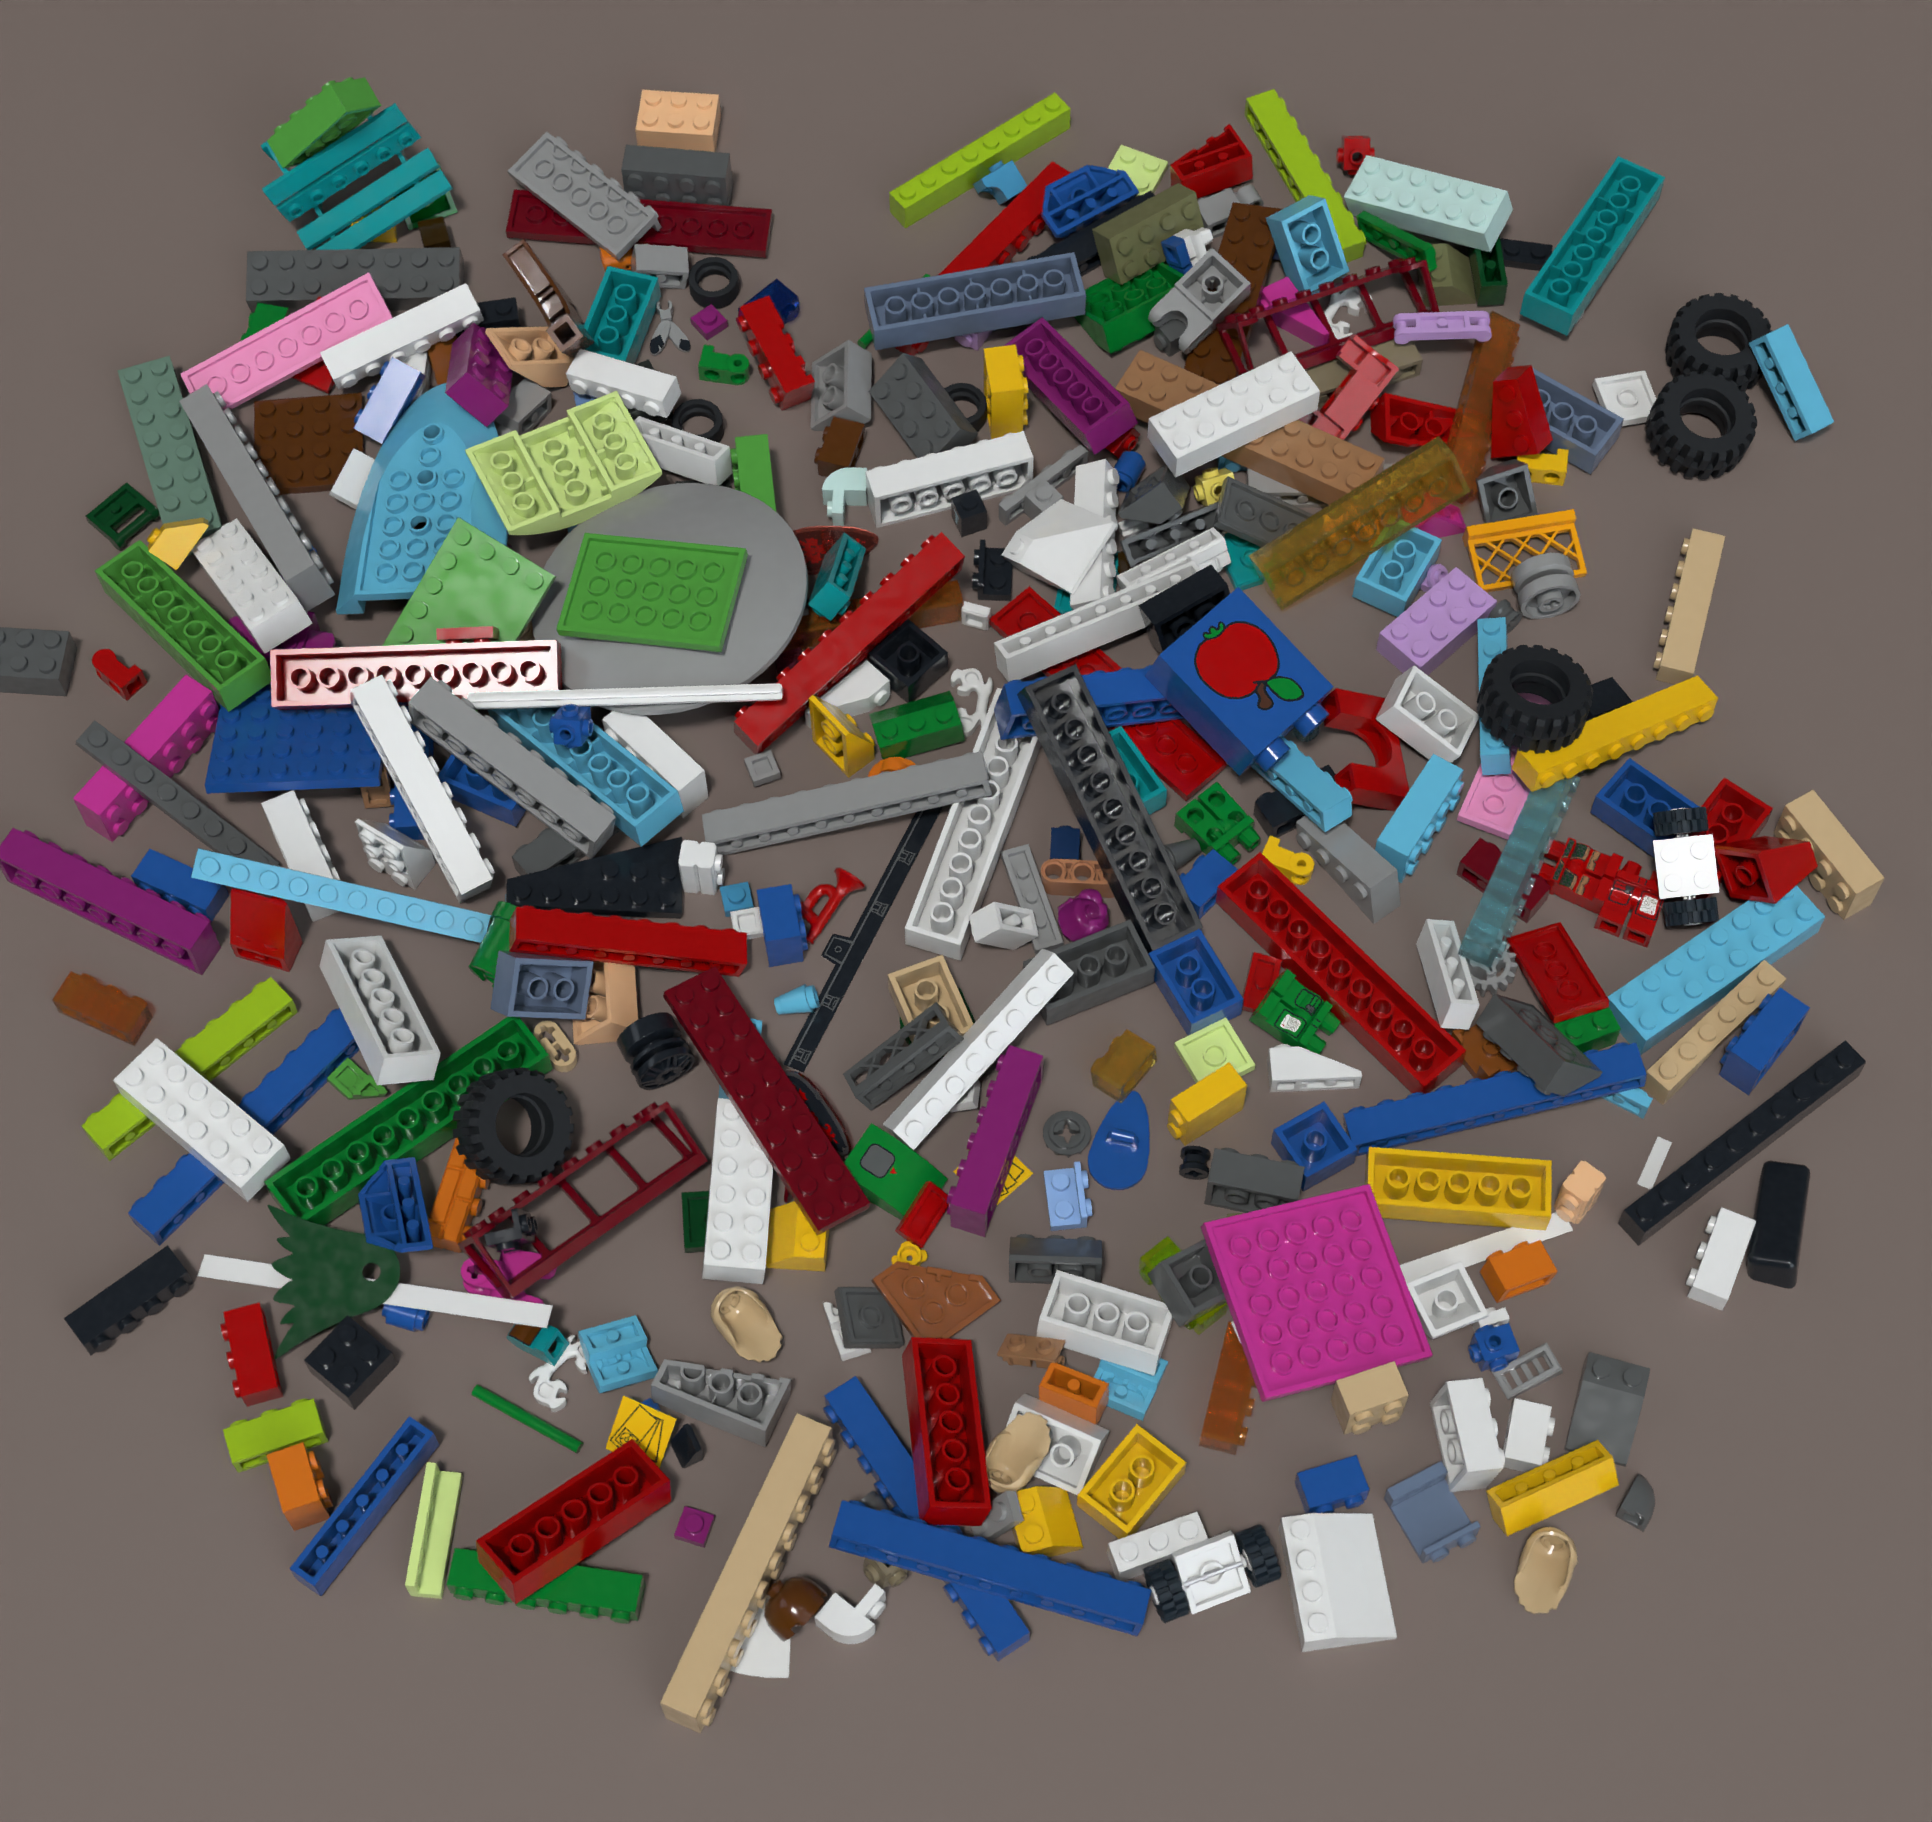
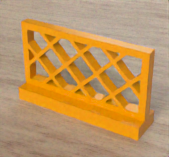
[1462,509,1587,592]

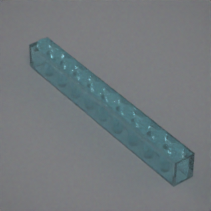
[1458,770,1585,968]

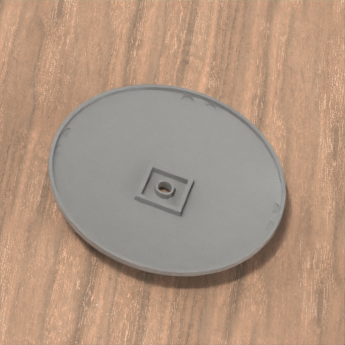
[532,483,808,715]

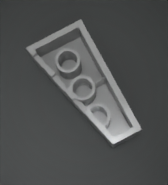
[1296,815,1401,924]
[651,1359,791,1447]

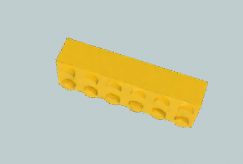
[1365,1147,1552,1230]

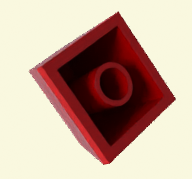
[1714,836,1818,904]

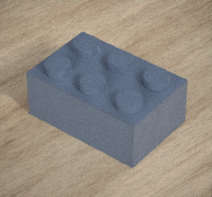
[490,951,594,1020]

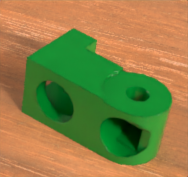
[698,344,750,385]

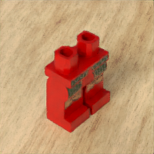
[1535,837,1624,915]

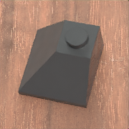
[1475,459,1538,523]

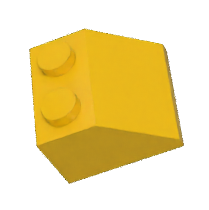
[766,1201,829,1272]
[1012,1486,1083,1557]

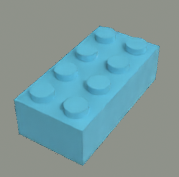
[1375,754,1464,883]

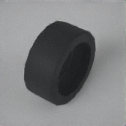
[688,257,739,309]
[944,383,987,432]
[672,399,724,443]

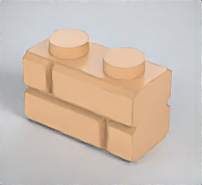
[1554,1161,1606,1224]

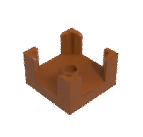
[1451,1024,1518,1080]

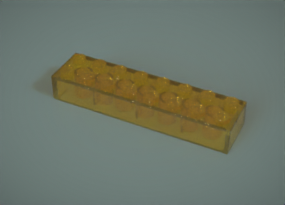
[1249,436,1470,610]

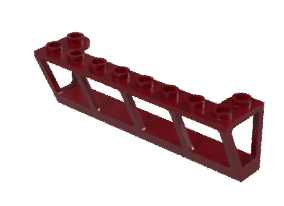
[1216,257,1439,376]
[458,1101,708,1299]

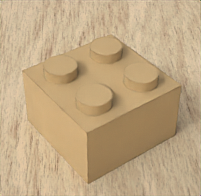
[1330,1361,1409,1435]

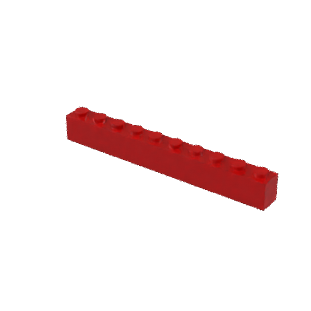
[894,161,1071,356]

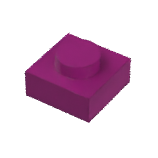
[690,304,728,340]
[674,1506,715,1548]

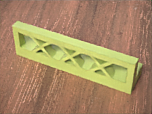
[405,1462,463,1599]

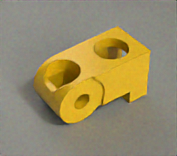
[1517,449,1569,486]
[1262,835,1314,885]

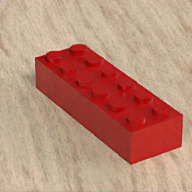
[902,1337,991,1526]
[476,1439,671,1605]

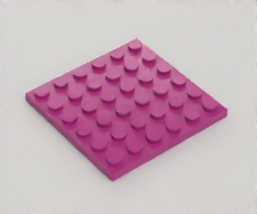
[1201,1184,1433,1402]

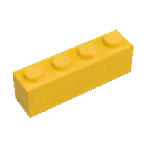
[1486,1440,1619,1536]

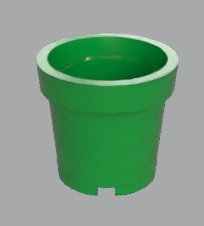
[468,901,518,987]

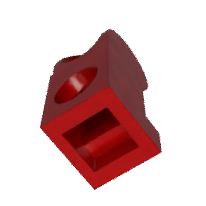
[92,649,147,701]

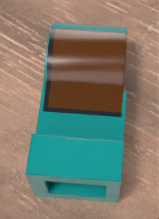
[506,1324,569,1366]

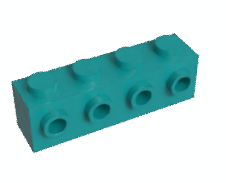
[808,532,866,621]

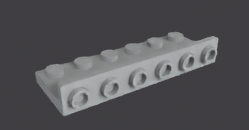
[508,132,661,261]

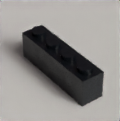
[64,1245,194,1356]

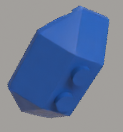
[1041,165,1139,238]
[358,1157,433,1253]

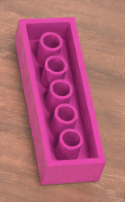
[73,675,219,842]

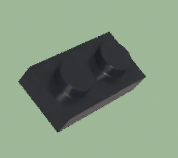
[1500,238,1553,271]

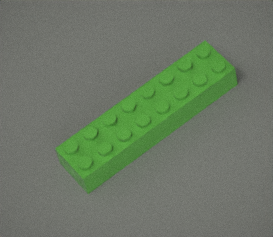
[95,540,271,712]

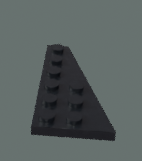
[506,837,682,919]

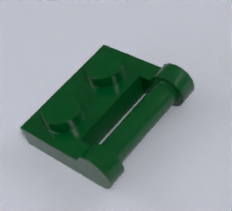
[85,482,160,550]

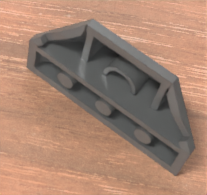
[1120,502,1227,568]

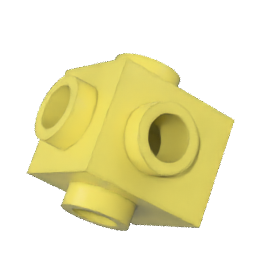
[1193,467,1234,506]

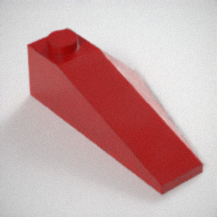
[1370,393,1483,447]

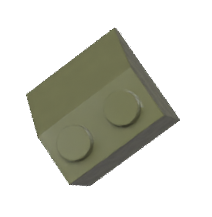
[1417,243,1476,307]

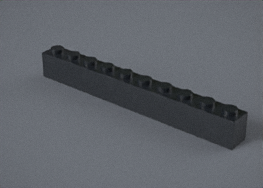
[1618,1040,1866,1246]

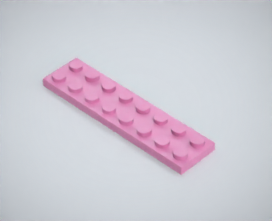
[180,272,393,410]

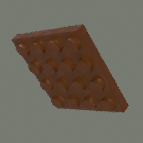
[254,393,364,495]

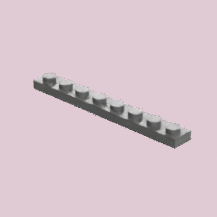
[76,720,279,866]

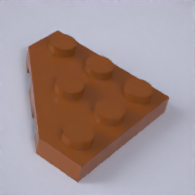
[871,1261,1001,1339]

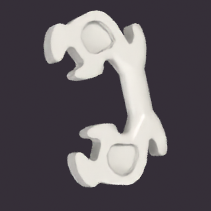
[1324,287,1372,339]
[951,668,993,737]
[529,1335,588,1412]

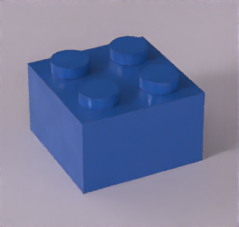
[757,884,808,967]
[1271,1101,1357,1192]

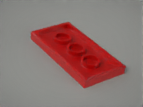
[1506,922,1609,1024]

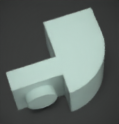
[822,467,867,528]

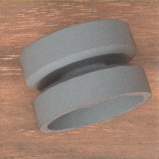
[1511,553,1581,619]

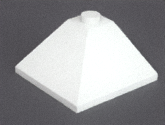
[1001,499,1117,595]

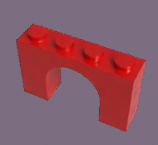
[1320,688,1410,811]

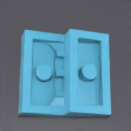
[578,1315,658,1394]
[1094,1358,1169,1421]

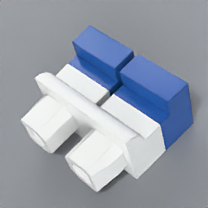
[1161,227,1213,275]

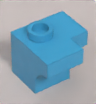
[973,160,1027,205]

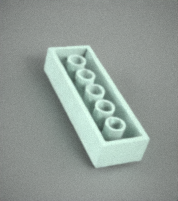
[1344,155,1513,252]

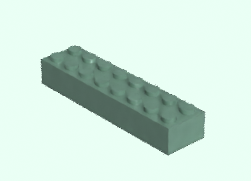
[117,356,223,556]

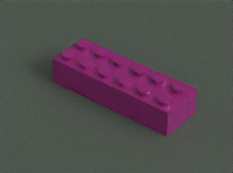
[1004,317,1138,455]
[947,1045,1043,1237]

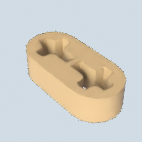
[534,1021,577,1072]

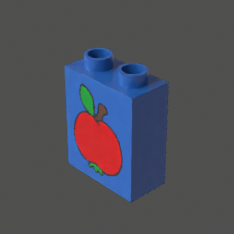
[1145,587,1334,776]

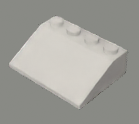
[1279,1513,1397,1652]

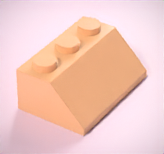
[572,961,639,1045]

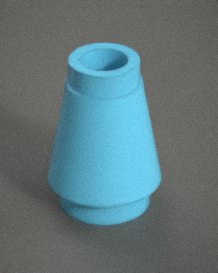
[774,984,820,1015]

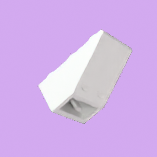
[355,818,436,890]

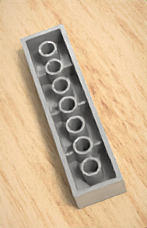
[409,677,616,859]

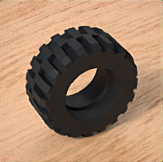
[1665,293,1772,392]
[1646,371,1757,479]
[1477,645,1593,753]
[452,1068,574,1185]

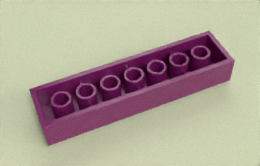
[0,828,221,975]

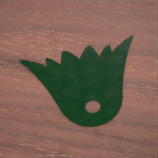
[268,1205,400,1359]

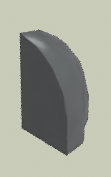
[1616,1473,1655,1532]

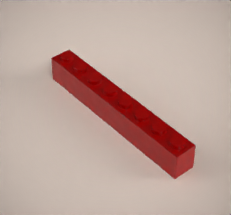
[509,906,747,977]

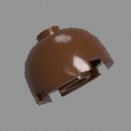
[764,1577,827,1641]

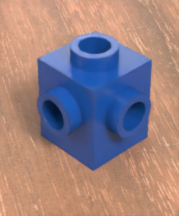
[549,704,593,748]
[1468,1323,1520,1372]

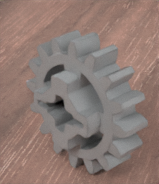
[1462,934,1518,997]

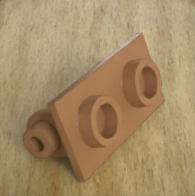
[997,1333,1066,1369]

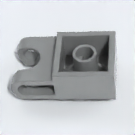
[1148,248,1251,354]

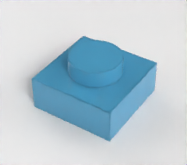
[720,882,754,917]

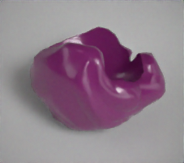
[1058,888,1109,942]

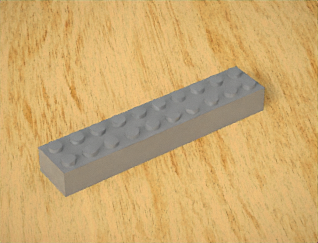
[179,384,336,612]

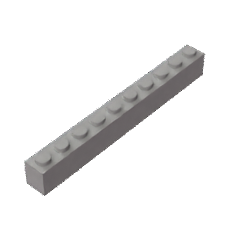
[702,751,992,855]

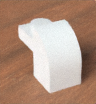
[815,1584,886,1644]

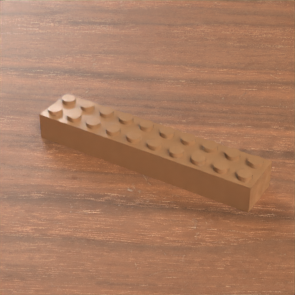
[1115,350,1385,517]

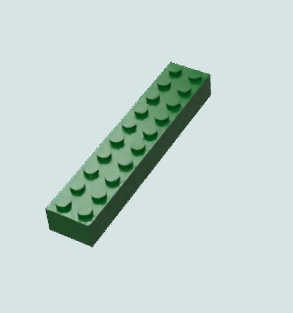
[264,1017,553,1226]

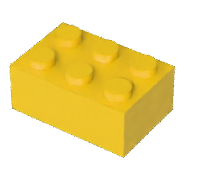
[983,345,1028,439]
[1077,1424,1186,1539]

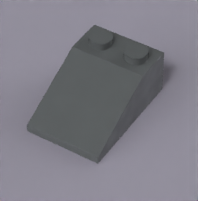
[1564,1352,1651,1467]

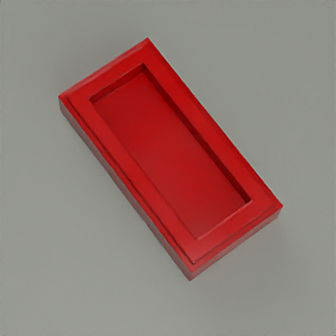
[895,1181,949,1248]

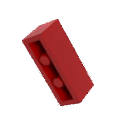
[220,1302,283,1407]

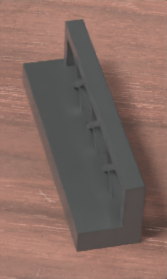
[843,1002,964,1111]

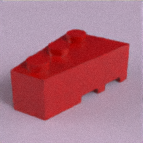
[1170,124,1253,199]
[1491,365,1553,458]

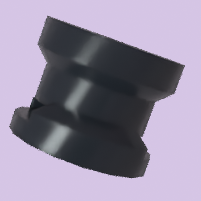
[1179,1146,1210,1180]

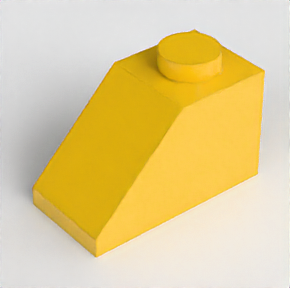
[147,517,209,570]

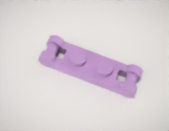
[1393,311,1492,344]

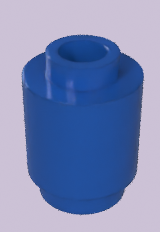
[1114,451,1146,492]
[382,1304,430,1332]

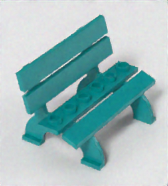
[260,103,453,250]

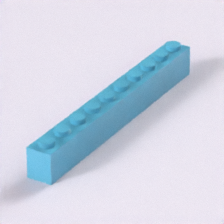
[191,848,491,943]

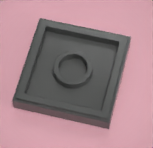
[834,1287,904,1349]

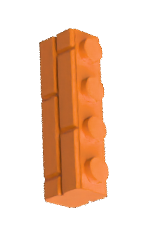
[428,1138,490,1253]

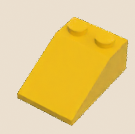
[809,695,875,778]

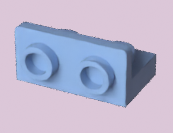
[1043,1161,1092,1231]

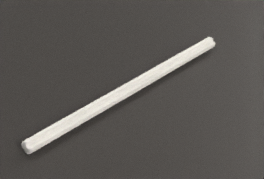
[467,683,783,710]

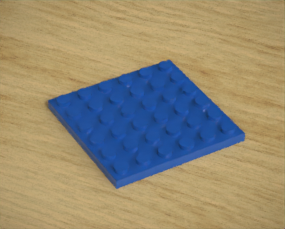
[205,670,383,794]

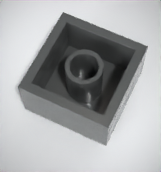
[1148,1239,1227,1328]

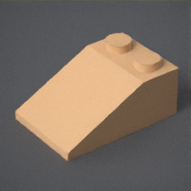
[485,327,574,388]

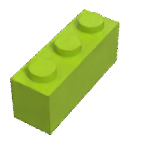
[223,1398,329,1473]

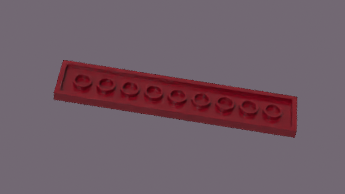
[506,189,773,258]
[663,966,870,1235]

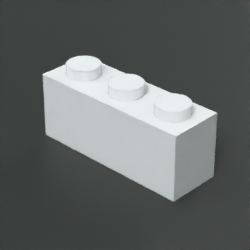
[1685,1207,1756,1311]
[1107,1512,1208,1581]

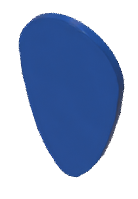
[1088,1091,1149,1190]

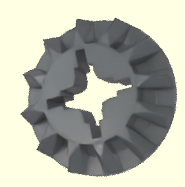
[1043,1111,1091,1158]

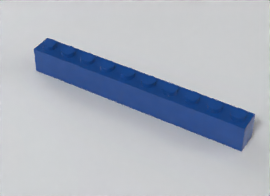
[128,1008,360,1246]
[1343,1042,1647,1156]
[823,1376,1030,1661]
[828,1500,1151,1636]

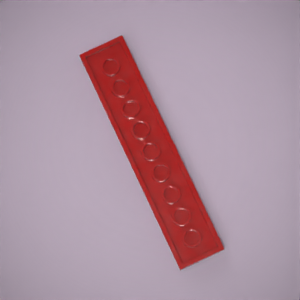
[989,586,1227,801]

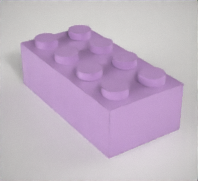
[1376,567,1497,675]

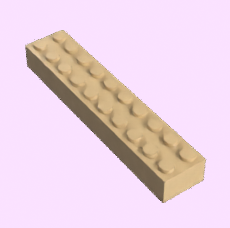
[660,1413,836,1734]

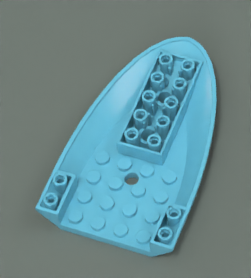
[336,383,508,615]

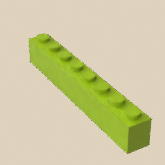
[1244,89,1366,263]
[889,92,1071,229]
[81,977,298,1161]

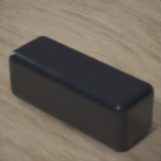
[1747,1161,1810,1289]

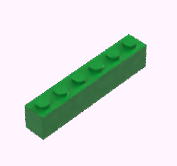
[447,1548,645,1624]

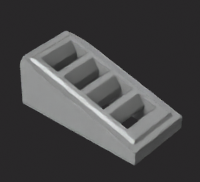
[1492,1342,1563,1400]

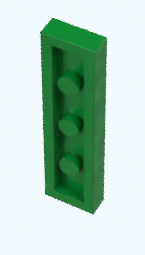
[1356,211,1437,273]

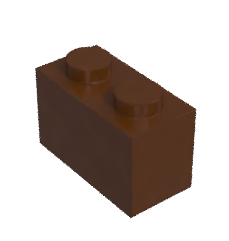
[814,416,865,477]

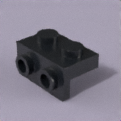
[484,1208,538,1254]

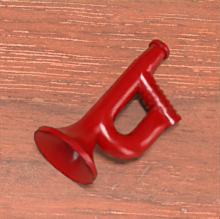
[801,867,865,945]

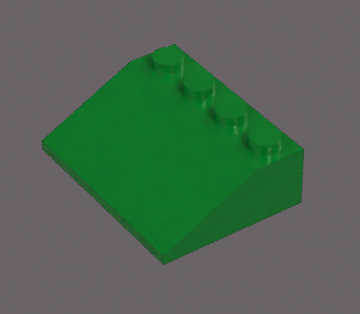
[1074,262,1184,354]

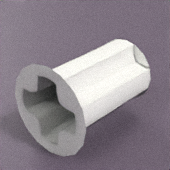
[1118,519,1149,538]

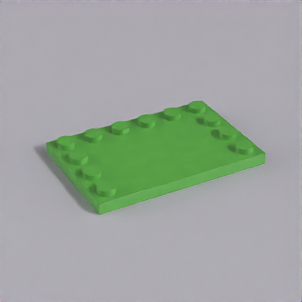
[382,517,557,711]
[556,533,748,652]

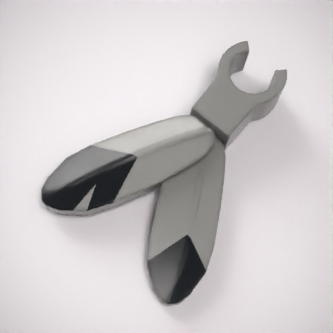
[650,300,690,355]

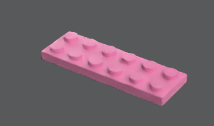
[1457,693,1551,841]

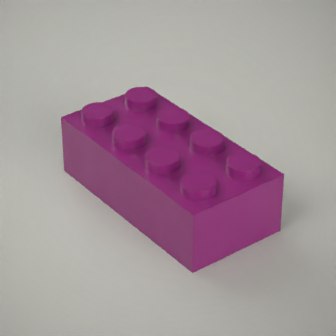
[445,323,513,427]

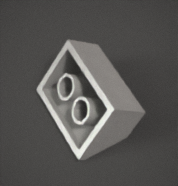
[810,340,872,431]

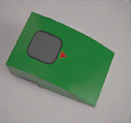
[844,1123,948,1220]

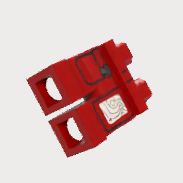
[1594,860,1664,948]

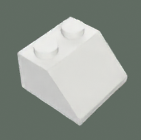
[1406,1262,1489,1340]

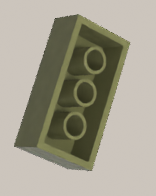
[1092,183,1204,285]

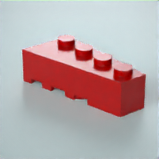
[736,295,815,411]

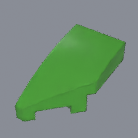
[327,1058,388,1100]

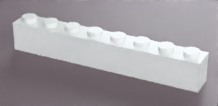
[994,560,1201,682]
[883,949,1074,1150]

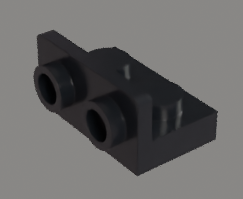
[972,539,1012,601]

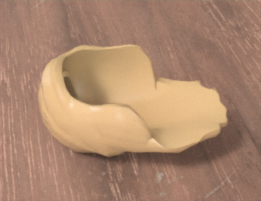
[711,1286,783,1363]
[985,1412,1051,1493]
[1514,1527,1578,1614]

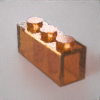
[52,971,153,1046]

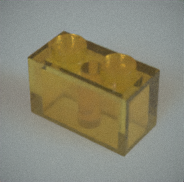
[1091,1029,1157,1103]

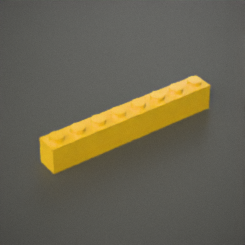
[1512,675,1718,792]

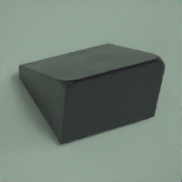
[671,1423,704,1468]

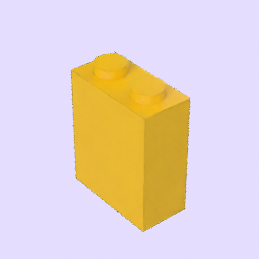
[1167,1062,1247,1146]

